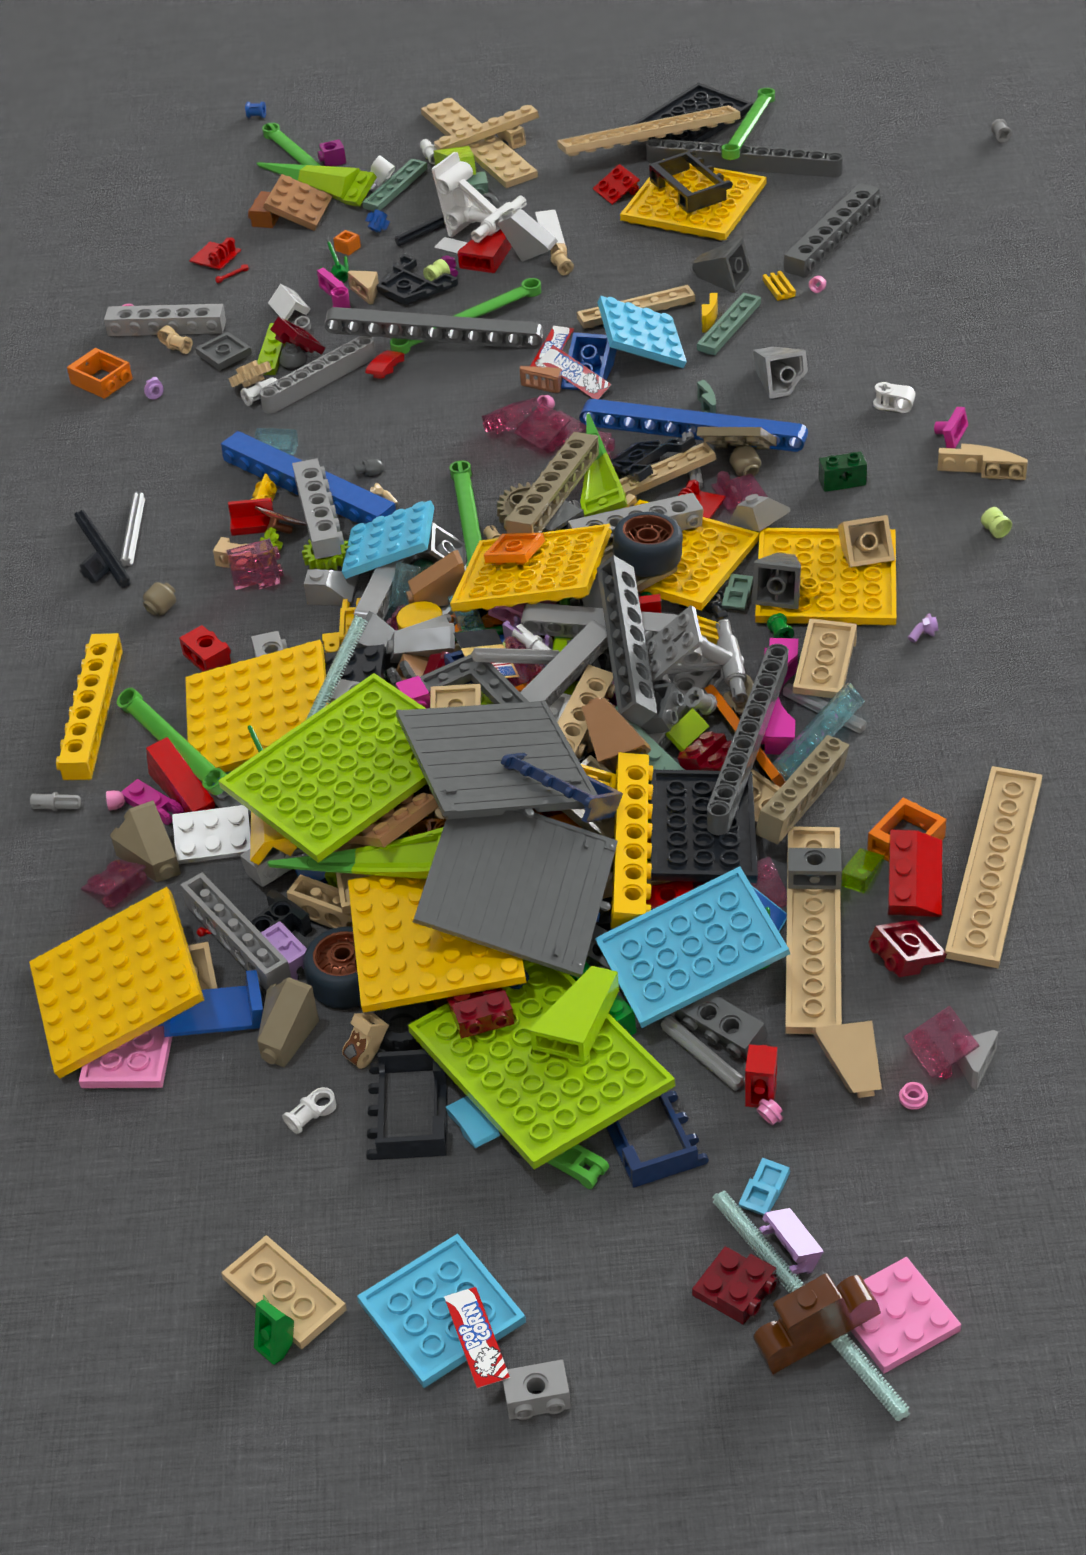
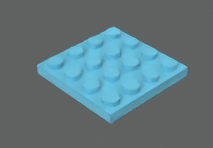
[597,296,687,368]
[342,500,435,579]
[357,1233,526,1388]

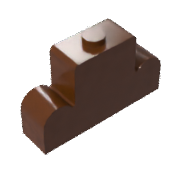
[753,1273,881,1374]

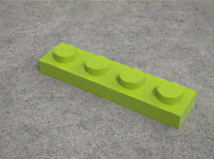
[257,323,286,375]

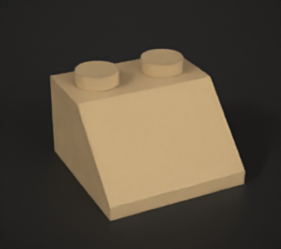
[837,515,895,568]

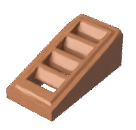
[520,366,562,393]

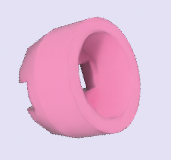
[809,276,826,293]
[536,395,555,412]
[106,790,125,811]

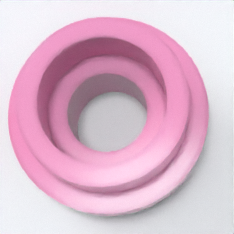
[899,1082,928,1110]
[756,1099,783,1125]

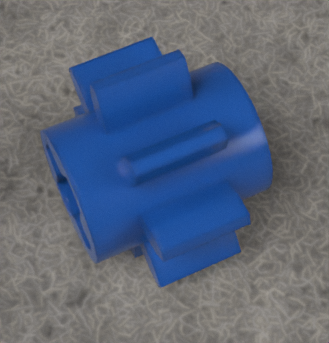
[365,209,390,233]

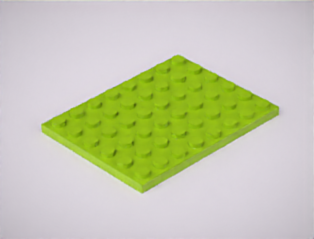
[218,673,427,863]
[408,960,675,1170]

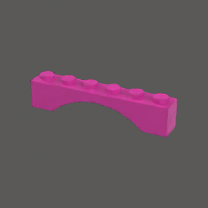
[761,638,798,755]

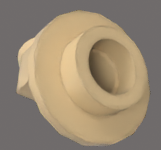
[370,483,398,506]

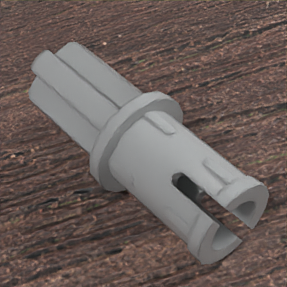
[30,792,81,811]

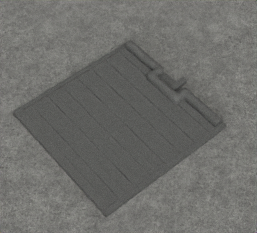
[396,700,597,820]
[413,809,618,978]

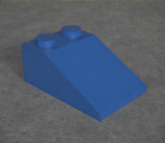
[561,332,617,390]

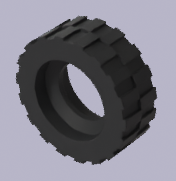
[372,1002,430,1052]

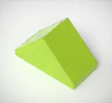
[665,708,709,751]

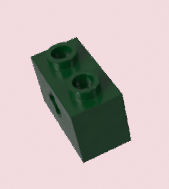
[818,452,867,492]

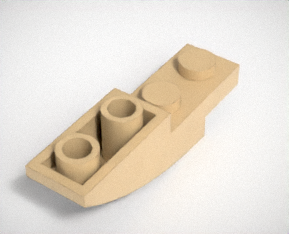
[937,444,1028,480]

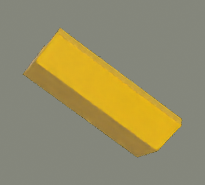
[250,812,297,865]

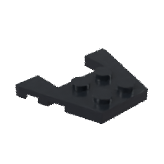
[377,254,458,305]
[610,436,696,482]

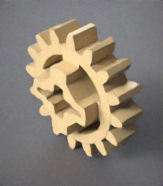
[228,360,272,388]

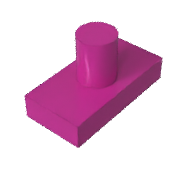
[934,407,968,449]

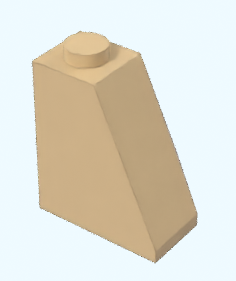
[812,1021,882,1098]

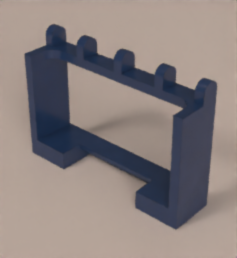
[501,753,623,823]
[606,1091,709,1188]

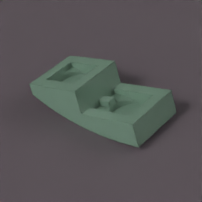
[697,380,716,413]
[722,574,753,610]

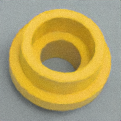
[800,577,821,598]

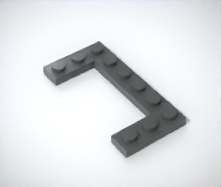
[420,654,529,704]

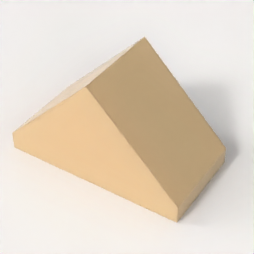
[348,271,379,305]

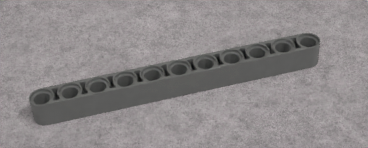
[646,139,843,177]
[324,307,544,349]
[707,644,789,835]

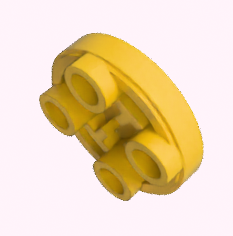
[397,601,443,630]

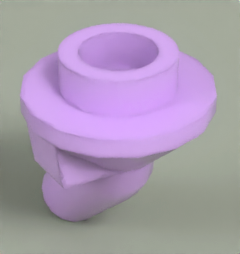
[144,377,163,400]
[908,613,938,643]

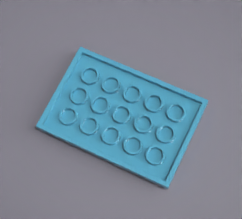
[595,866,790,1028]

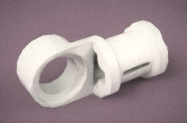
[240,377,278,406]
[282,1087,337,1134]

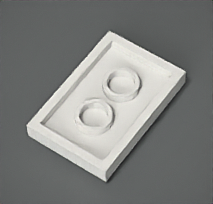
[172,805,251,864]

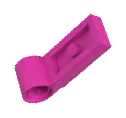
[317,268,351,308]

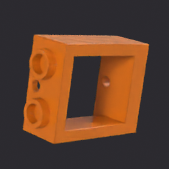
[67,348,133,399]
[867,798,947,862]

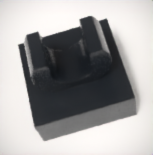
[79,552,110,583]

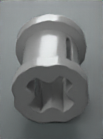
[991,119,1012,142]
[685,687,717,715]

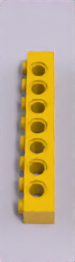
[56,633,123,780]
[611,752,653,929]

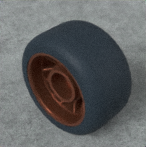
[613,512,683,577]
[303,927,361,1009]

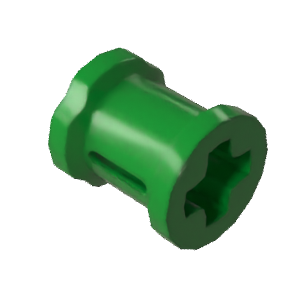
[767,613,794,638]

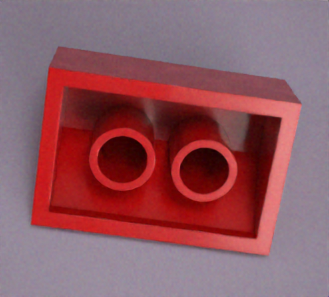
[888,830,942,917]

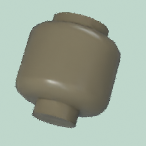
[729,446,761,478]
[143,582,176,616]

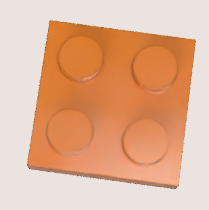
[484,533,545,565]

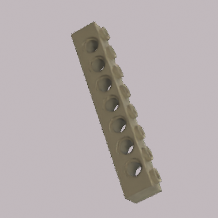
[504,432,599,533]

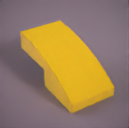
[702,293,718,333]

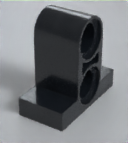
[251,889,312,937]

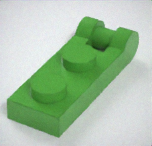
[547,1144,609,1189]

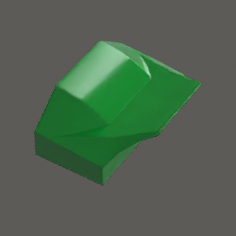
[254,1295,294,1365]

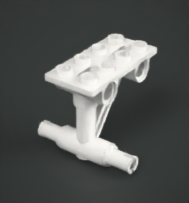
[432,152,527,242]

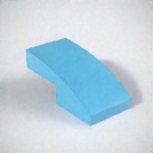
[446,1096,500,1148]
[738,1157,790,1216]

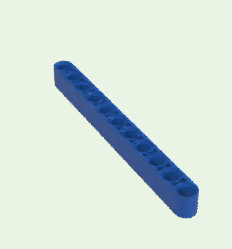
[579,399,808,452]

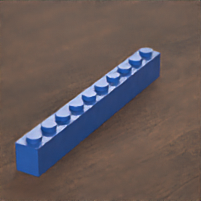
[221,431,396,524]

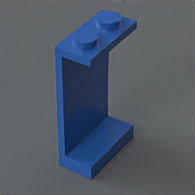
[158,970,263,1037]

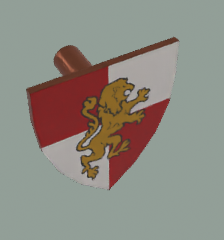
[255,506,307,538]

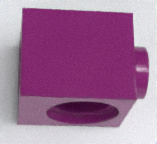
[317,139,346,167]

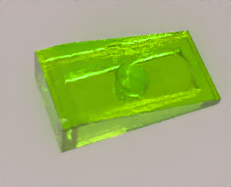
[841,848,884,893]

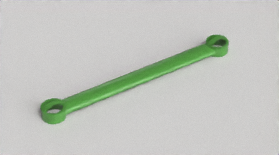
[721,88,775,161]
[262,123,321,166]
[390,278,541,354]
[449,461,482,568]
[117,688,227,795]

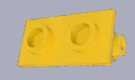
[251,474,277,501]

